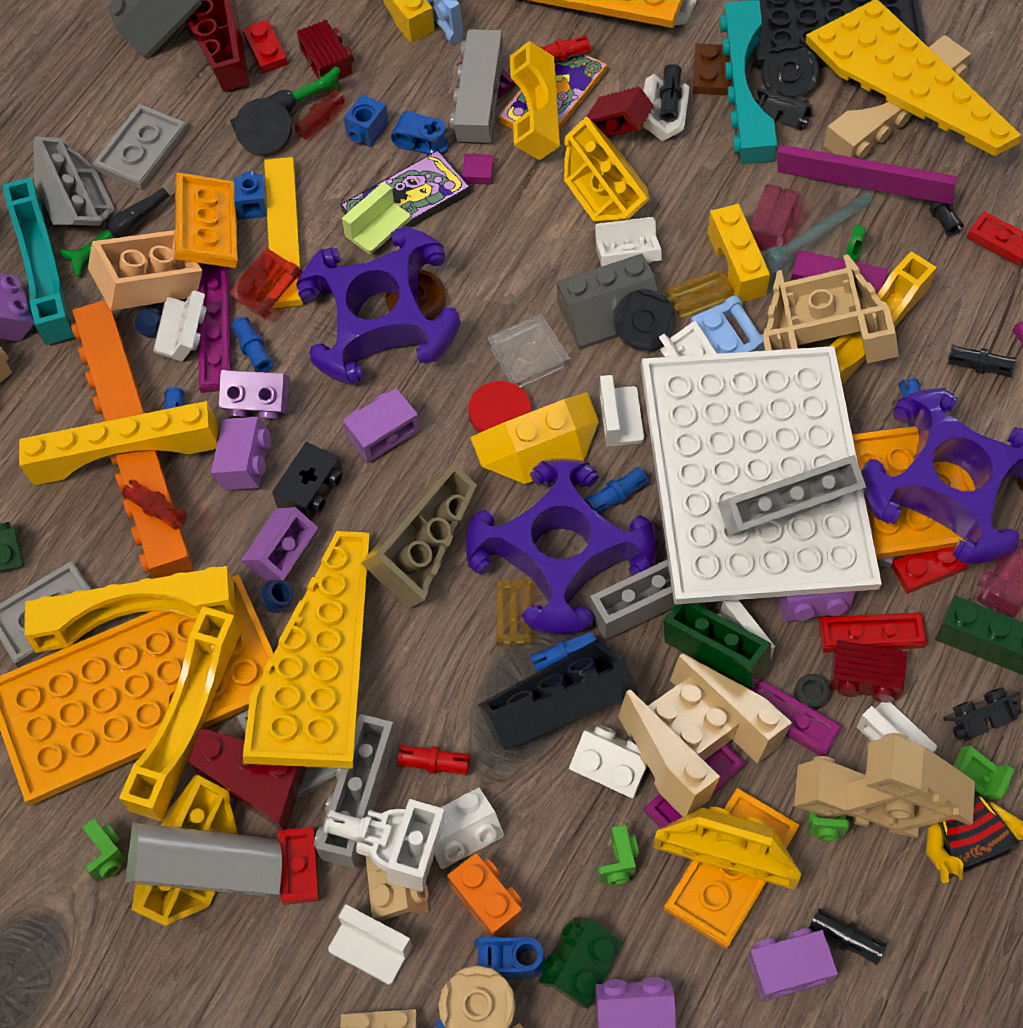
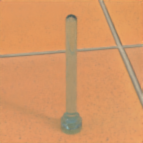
[762,193,873,273]

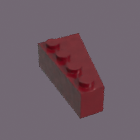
[186,0,250,91]

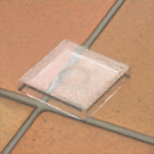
[487,313,570,387]

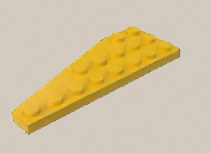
[806,0,1021,156]
[243,531,369,769]

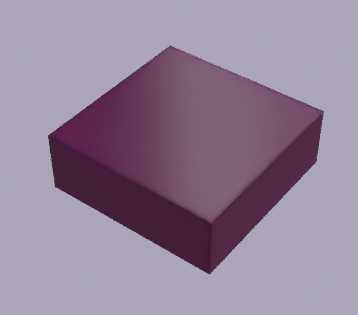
[462,153,494,184]

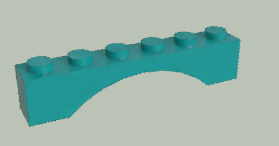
[720,0,777,164]
[2,177,75,345]

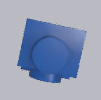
[234,171,267,220]

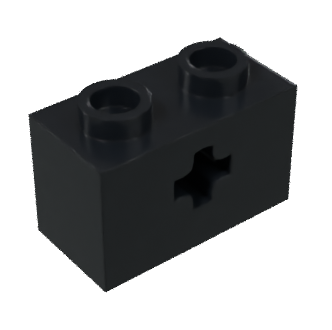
[272,442,343,521]

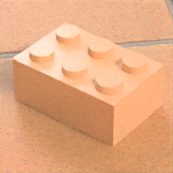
[88,230,202,311]

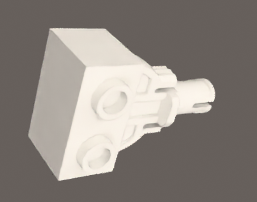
[324,799,445,892]

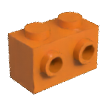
[447,853,524,937]

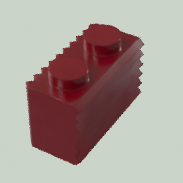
[297,19,354,79]
[587,86,654,137]
[830,640,907,703]

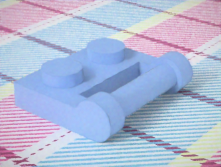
[426,0,464,44]
[690,295,765,354]

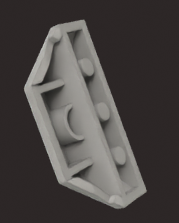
[33,136,115,225]

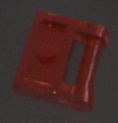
[228,248,302,320]

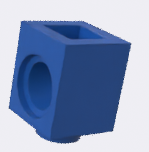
[343,94,389,147]

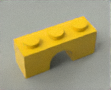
[707,204,770,302]

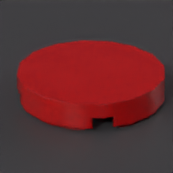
[468,381,531,433]

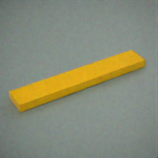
[264,157,303,309]

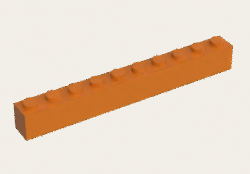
[71,300,194,579]

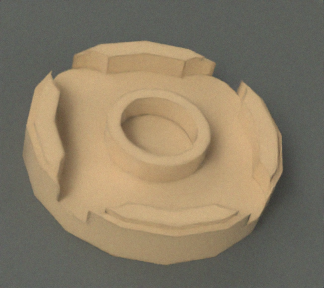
[439,966,516,1028]

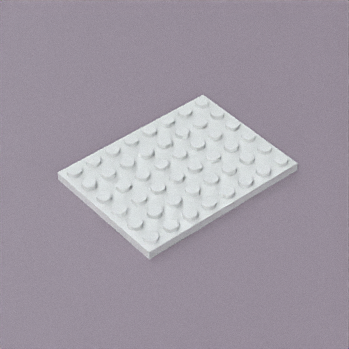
[641,346,882,604]

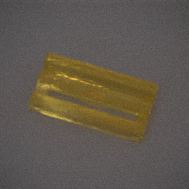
[666,268,735,318]
[496,580,531,646]

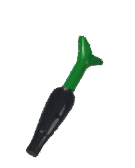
[230,66,340,129]
[60,187,170,277]

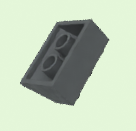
[108,0,202,59]
[557,253,658,350]

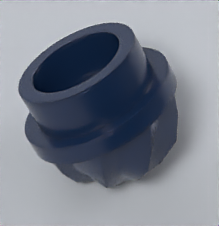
[135,307,162,338]
[260,580,293,613]

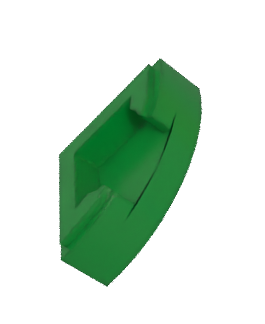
[845,224,866,262]

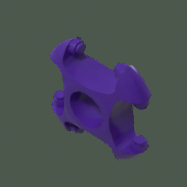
[296,225,461,385]
[861,388,1023,565]
[466,459,657,635]

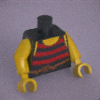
[926,795,1023,883]

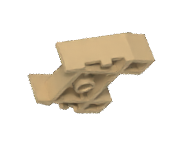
[763,254,899,363]
[618,653,792,817]
[794,733,975,838]

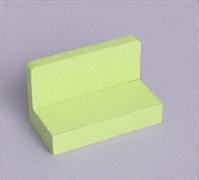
[342,182,411,254]

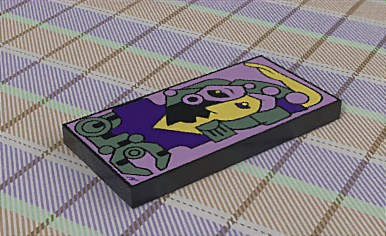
[340,150,471,241]

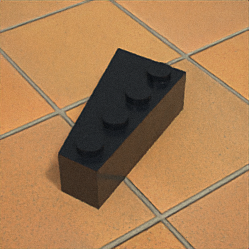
[478,639,639,750]

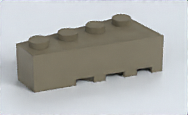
[361,462,477,608]

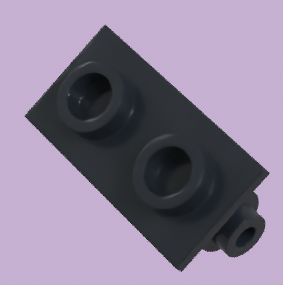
[755,88,813,130]
[943,688,1022,741]

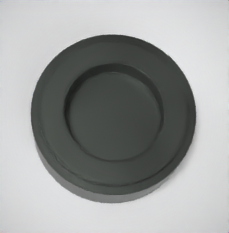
[794,674,830,710]

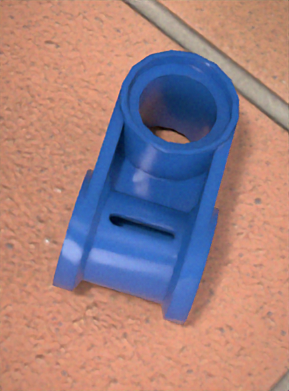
[391,111,449,155]
[474,936,545,979]

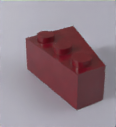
[188,728,307,830]

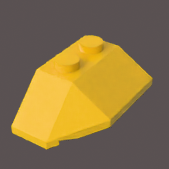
[564,116,650,223]
[470,392,599,485]
[132,775,237,926]
[653,807,801,890]

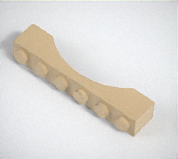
[823,35,971,159]

